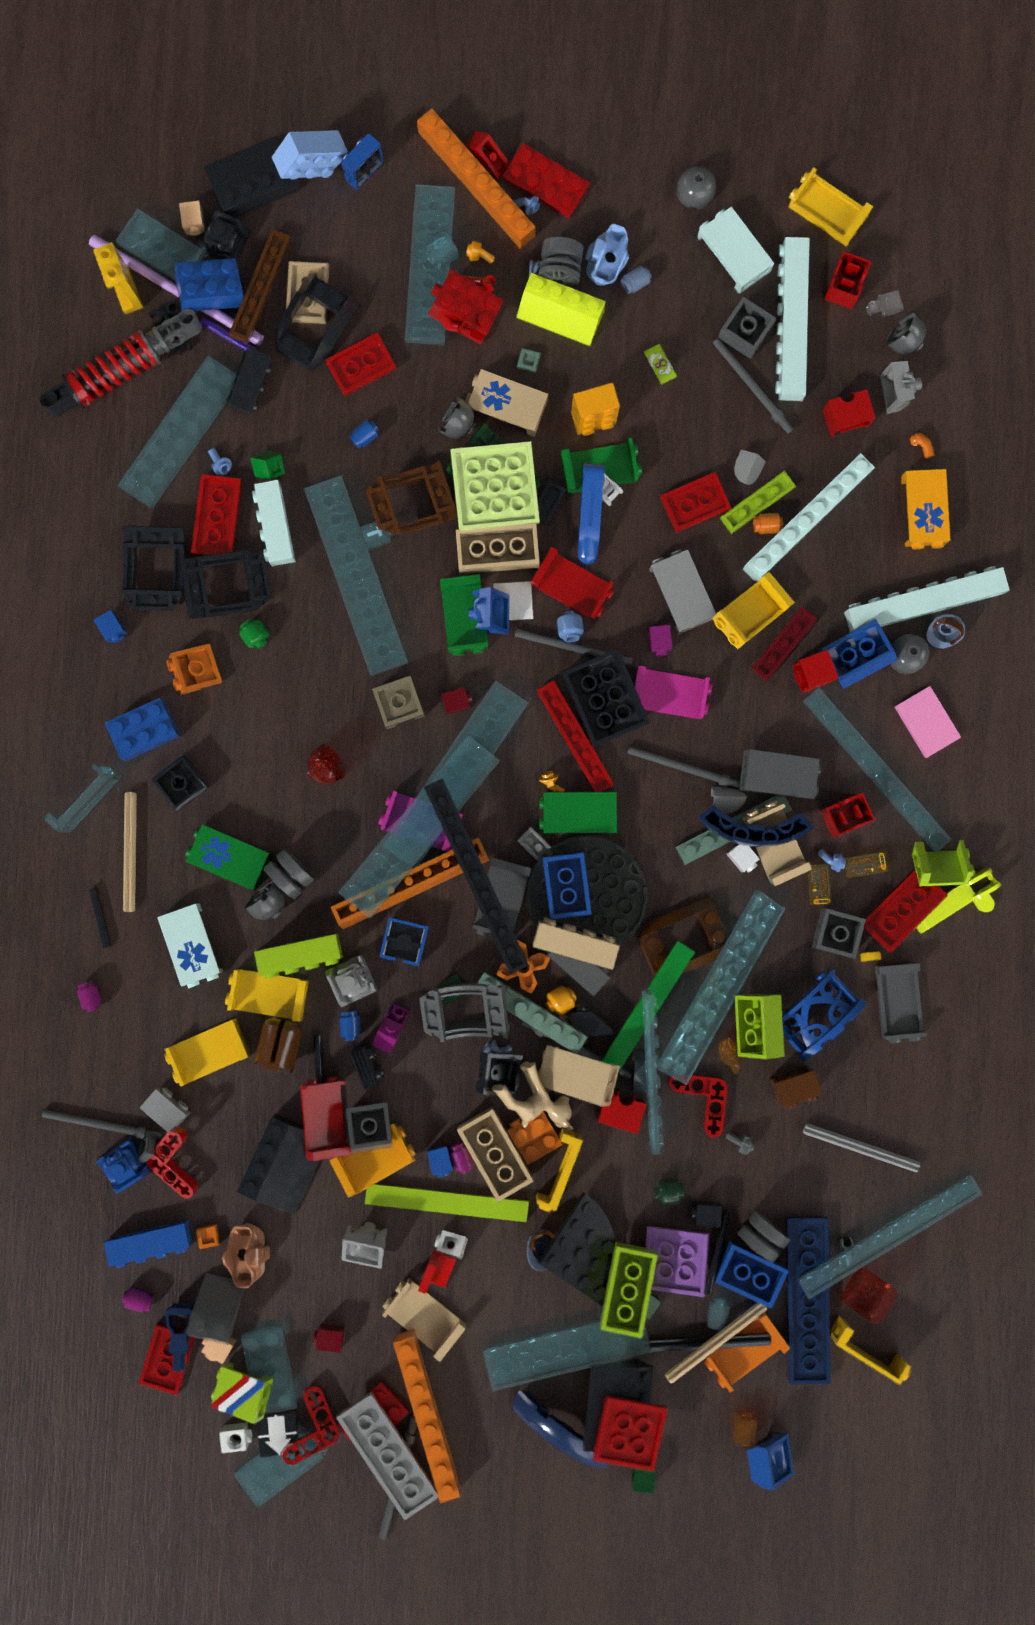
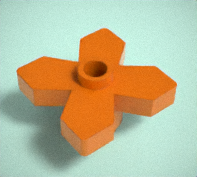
[497,940,550,993]

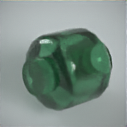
[654,1178,684,1206]

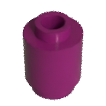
[77,981,102,1012]
[449,1142,475,1174]
[121,1287,154,1313]

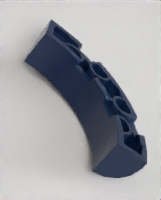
[698,805,814,847]
[513,1390,609,1469]

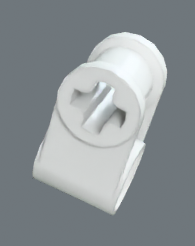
[602,473,623,507]

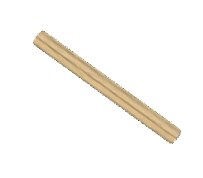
[123,792,137,912]
[665,1302,767,1383]

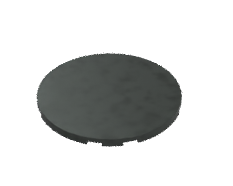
[526,835,648,947]

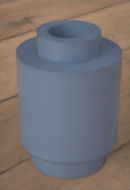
[621,265,651,294]

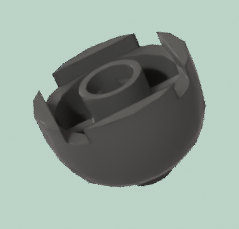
[677,166,716,209]
[886,313,927,354]
[438,397,475,439]
[890,634,930,675]
[244,881,285,920]

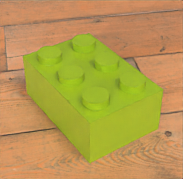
[735,994,784,1059]

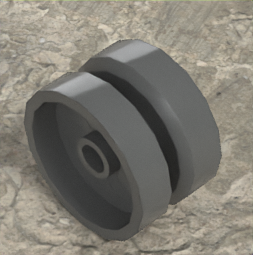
[263,848,315,899]
[737,1210,791,1263]

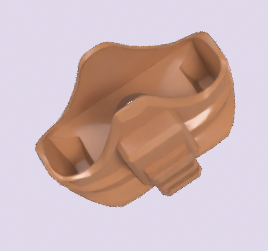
[222,1223,270,1288]

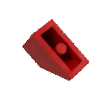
[465,131,510,179]

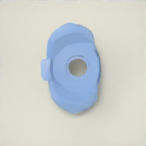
[585,224,629,285]

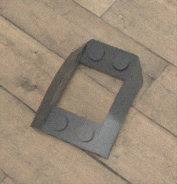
[419,983,511,1042]

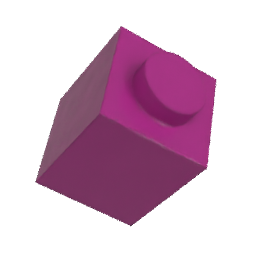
[648,625,673,656]

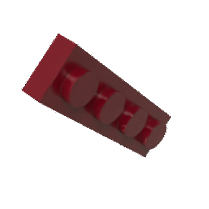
[751,607,817,682]

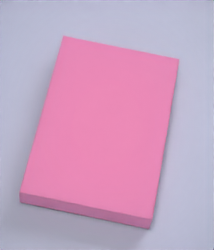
[895,686,961,758]

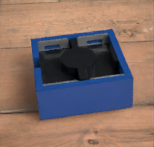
[341,133,384,190]
[379,917,429,966]

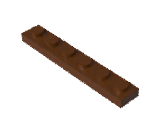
[229,229,291,344]

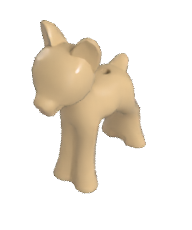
[491,1061,573,1130]

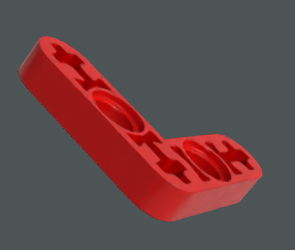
[668,1073,727,1137]
[146,1126,198,1199]
[281,1385,339,1465]

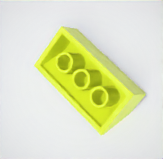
[517,273,606,346]

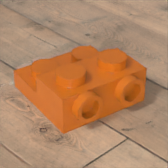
[167,644,222,695]
[507,1111,563,1165]

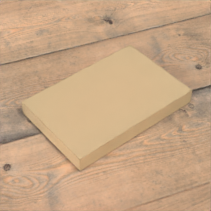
[286,261,329,324]

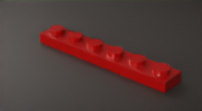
[536,680,614,792]

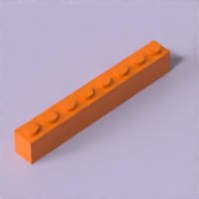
[417,109,536,249]
[331,837,490,929]
[393,1329,461,1503]

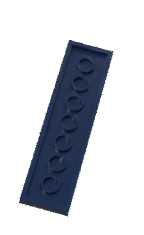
[786,1217,831,1385]

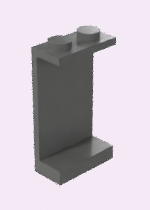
[473,858,531,936]

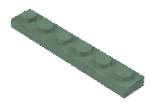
[675,795,792,865]
[478,972,588,1054]

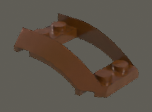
[366,461,458,534]
[637,896,733,975]

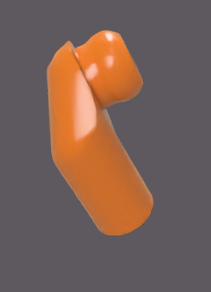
[910,433,935,459]

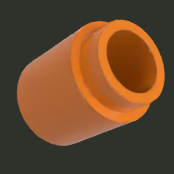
[753,513,783,534]

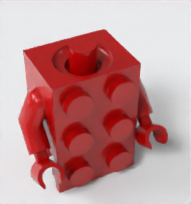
[428,270,504,344]

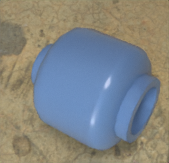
[557,611,584,642]

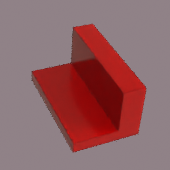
[418,1249,457,1294]

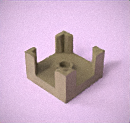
[372,676,425,729]

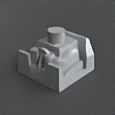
[880,361,922,414]
[325,954,379,1007]
[342,1222,387,1269]

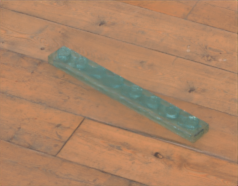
[642,989,663,1155]

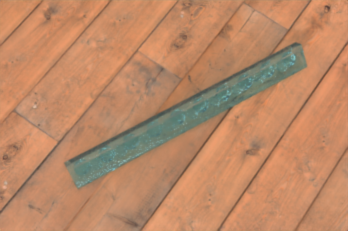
[803,688,952,853]
[797,1175,982,1299]

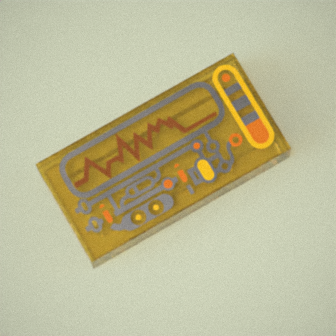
[845,852,888,878]
[808,864,831,905]

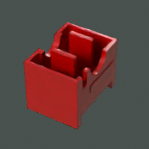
[824,251,872,309]
[823,389,876,438]
[792,650,839,694]
[820,792,875,837]
[597,1089,646,1134]

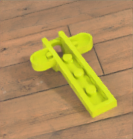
[917,868,1001,934]

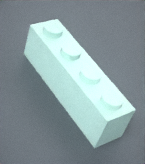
[252,480,296,566]

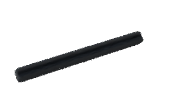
[649,1333,771,1352]

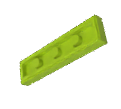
[720,471,796,534]

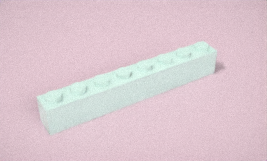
[775,237,809,401]
[743,453,875,583]
[844,566,1010,633]

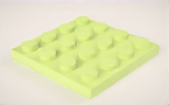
[450,442,540,531]

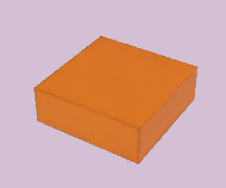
[196,1224,221,1249]

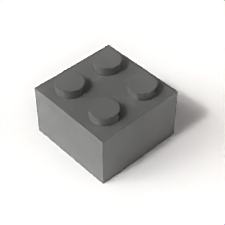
[718,297,777,359]
[812,908,866,959]
[346,1102,393,1153]

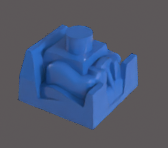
[469,587,510,635]
[95,1137,153,1194]
[747,1433,794,1490]

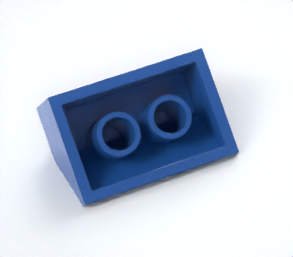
[822,619,898,689]

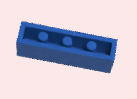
[104,1219,193,1268]

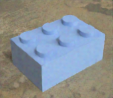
[272,130,348,179]

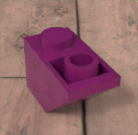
[372,1003,410,1054]

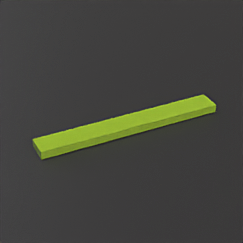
[365,1183,529,1222]

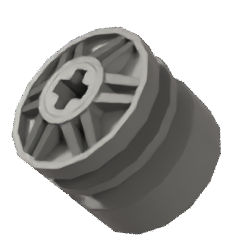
[539,237,584,287]

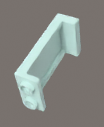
[697,207,774,294]

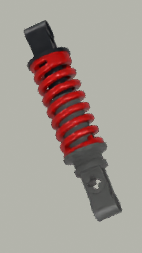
[40,309,202,417]

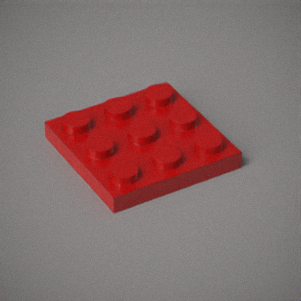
[592,1395,668,1471]

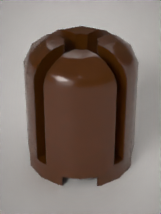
[254,1018,303,1073]

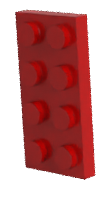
[502,143,590,219]
[191,474,242,556]
[864,870,948,953]

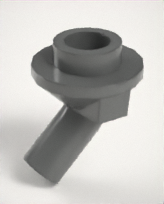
[726,1131,755,1155]

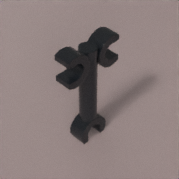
[148,301,191,356]

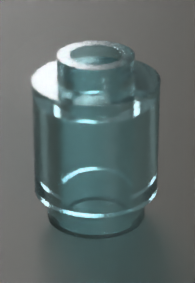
[706,1297,730,1330]

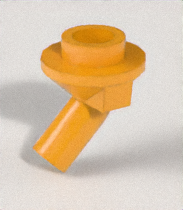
[467,241,495,264]
[539,771,565,792]

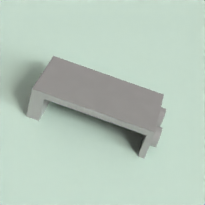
[649,549,716,634]

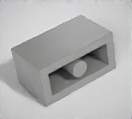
[140,1087,190,1132]

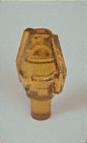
[719,1038,741,1074]

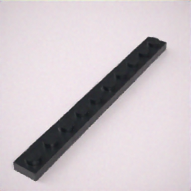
[424,778,528,974]

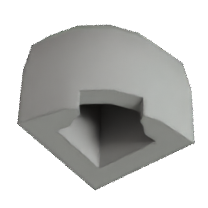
[734,450,766,485]
[711,786,747,814]

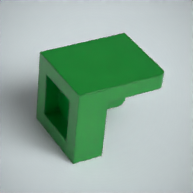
[251,451,285,480]

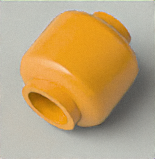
[545,986,577,1016]

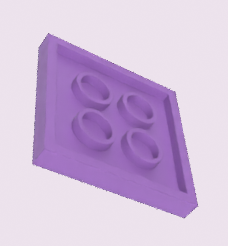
[646,1225,709,1297]

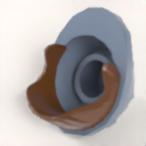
[926,613,965,649]
[527,1229,555,1271]

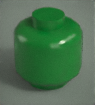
[239,618,269,649]

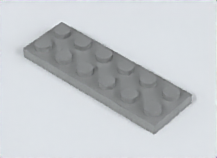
[336,1392,438,1520]

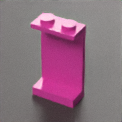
[634,665,712,719]
[379,791,463,852]

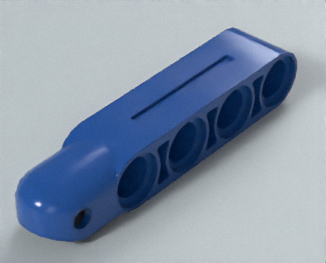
[578,463,604,564]

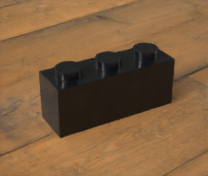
[225,347,272,416]

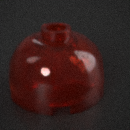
[307,744,346,785]

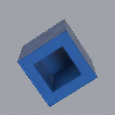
[94,610,128,644]
[427,1144,453,1177]

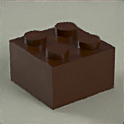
[769,1066,823,1109]

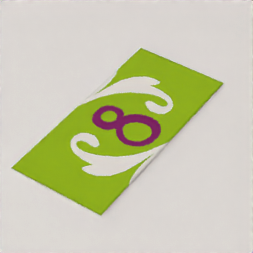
[644,344,677,385]

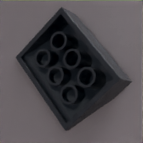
[204,136,300,218]
[562,649,650,748]
[237,1114,320,1214]
[583,1359,654,1452]

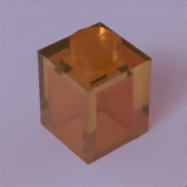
[731,1411,757,1447]

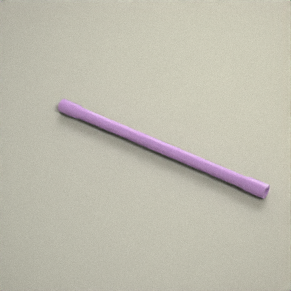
[89,234,264,346]

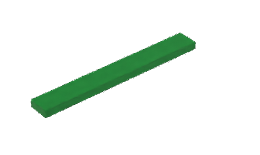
[601,940,695,1071]

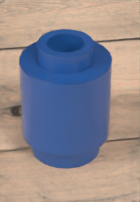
[349,420,379,449]
[339,1011,361,1041]

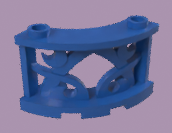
[782,969,867,1062]

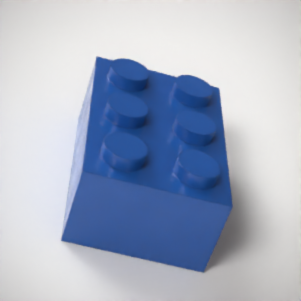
[175,258,243,311]
[105,698,181,761]
[542,852,592,919]
[715,1239,789,1309]

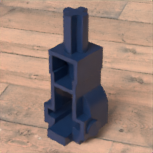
[166,1302,194,1372]

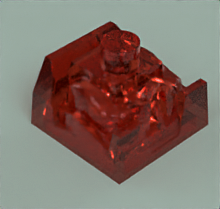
[839,1264,898,1323]

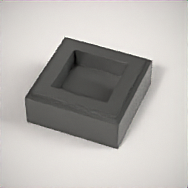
[137,1135,156,1163]

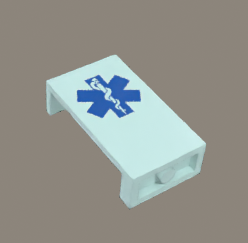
[157,903,223,988]

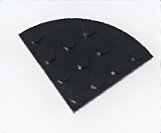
[538,1192,615,1306]

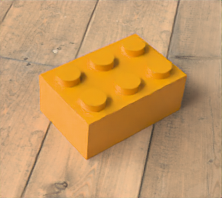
[571,383,620,436]

